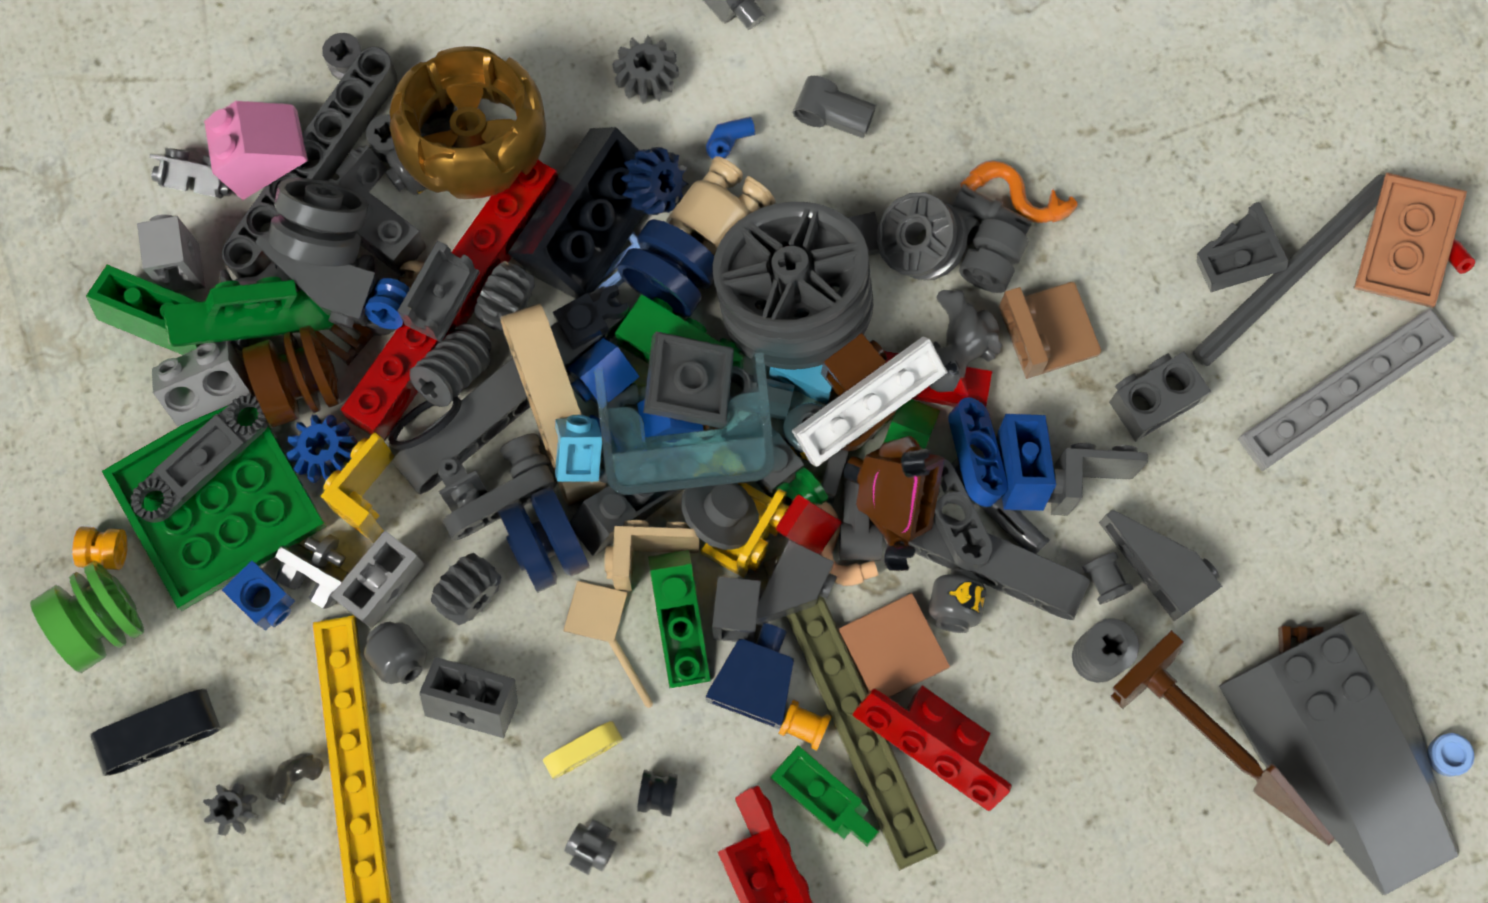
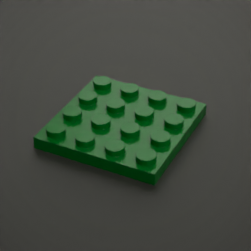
[102,405,327,611]

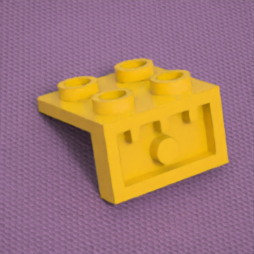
[321,432,394,543]

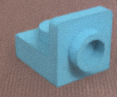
[555,415,602,482]

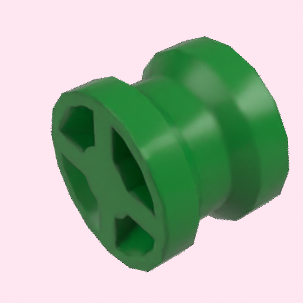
[777,467,828,506]

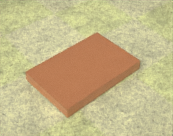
[1353,173,1467,308]

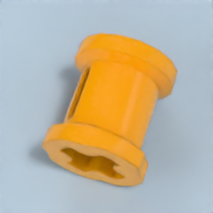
[778,699,832,751]

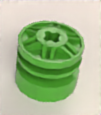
[30,560,145,673]

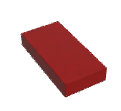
[775,494,842,555]

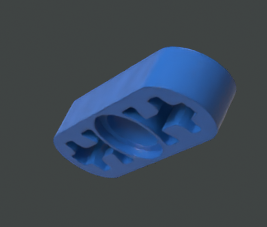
[948,398,1008,507]

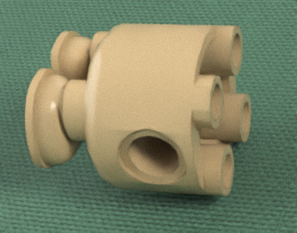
[666,156,776,256]

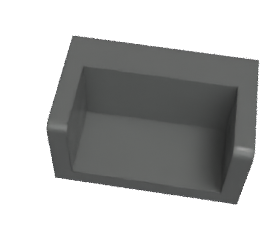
[712,576,760,643]

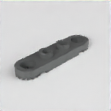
[130,395,269,523]

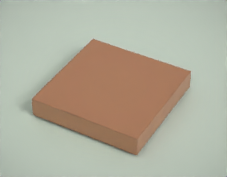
[838,593,950,698]

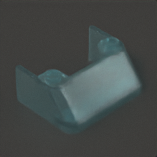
[594,350,775,495]

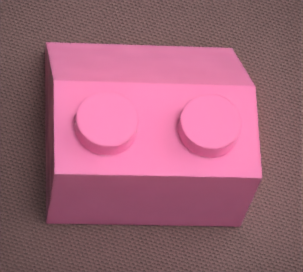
[204,101,308,200]

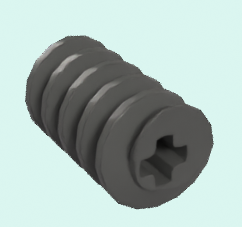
[409,323,491,407]
[1072,618,1139,683]

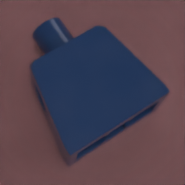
[706,623,794,730]

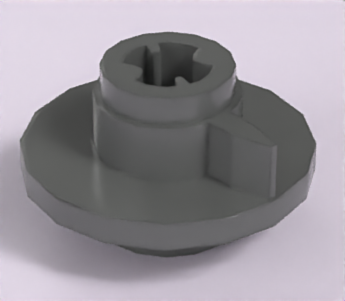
[681,474,759,550]

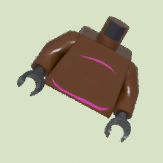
[844,436,945,571]

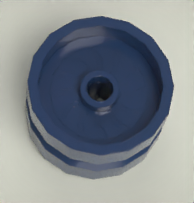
[617,219,714,318]
[498,486,590,593]

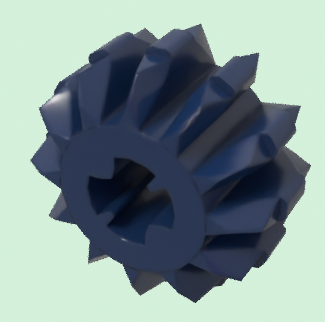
[621,147,689,215]

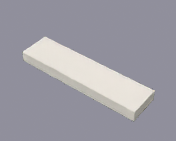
[792,337,948,467]

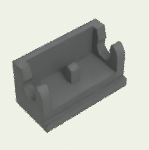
[398,241,480,342]

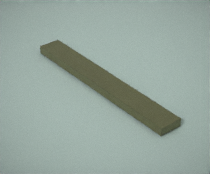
[763,554,939,870]

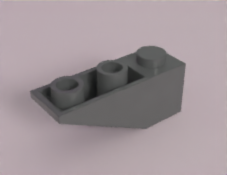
[569,448,694,556]

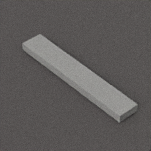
[1238,308,1455,472]

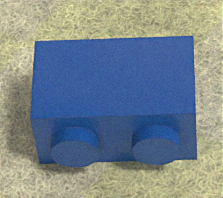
[996,414,1056,511]

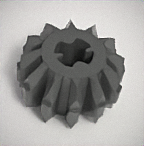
[613,35,679,104]
[474,261,535,332]
[431,553,501,625]

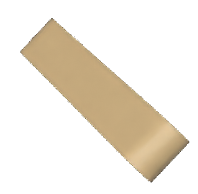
[500,303,607,506]

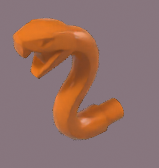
[960,160,1078,223]

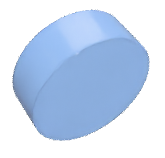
[1427,733,1474,777]

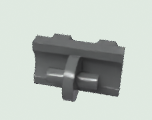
[275,534,349,609]

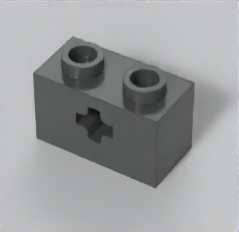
[419,657,518,738]

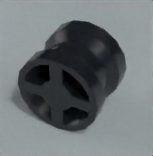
[637,769,678,817]

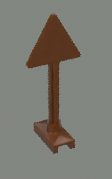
[1110,630,1335,846]

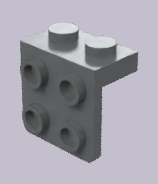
[1048,443,1148,516]

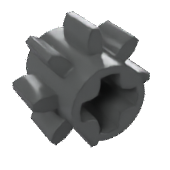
[203,782,259,836]
[564,819,617,875]

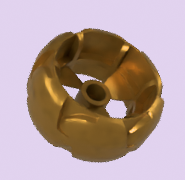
[389,46,546,199]

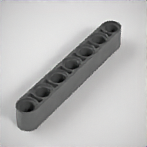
[222,47,397,278]
[393,286,627,494]

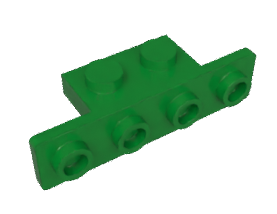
[163,277,334,347]

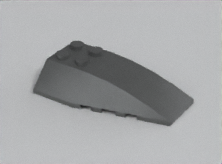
[1219,612,1458,895]

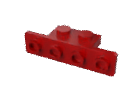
[853,685,1012,811]
[717,785,813,903]

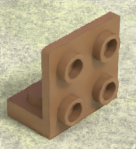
[999,282,1101,379]

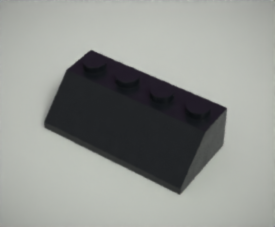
[508,127,644,299]

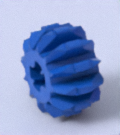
[287,414,357,483]

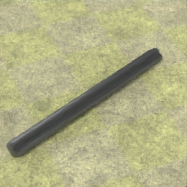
[1193,174,1385,366]

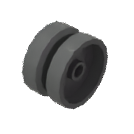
[267,178,369,267]

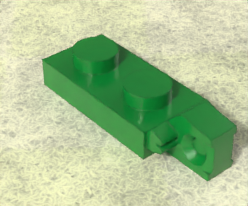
[770,745,879,847]

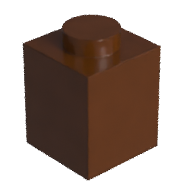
[821,333,887,396]

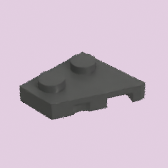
[1197,202,1288,292]

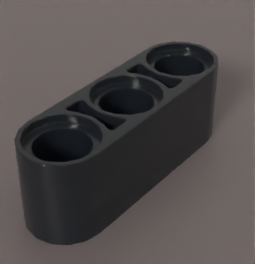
[90,689,221,776]

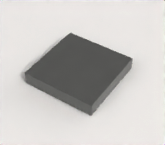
[643,331,734,428]

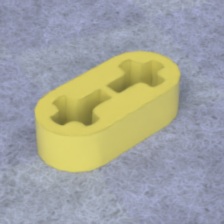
[543,721,623,779]

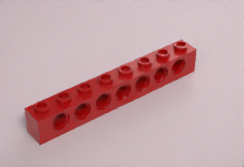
[340,160,558,441]

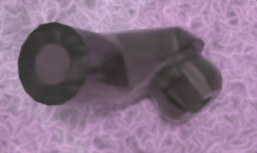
[265,752,324,805]

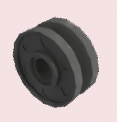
[877,192,968,280]

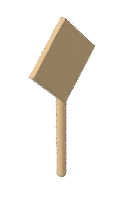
[563,581,653,708]

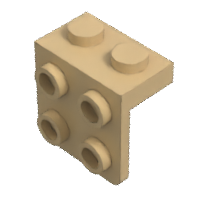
[605,520,699,591]

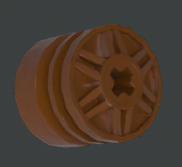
[242,325,340,428]

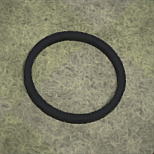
[388,397,461,450]

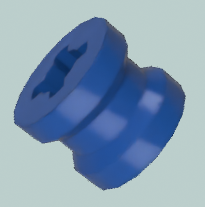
[364,278,410,329]

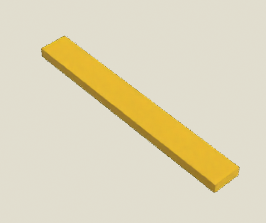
[312,616,392,903]

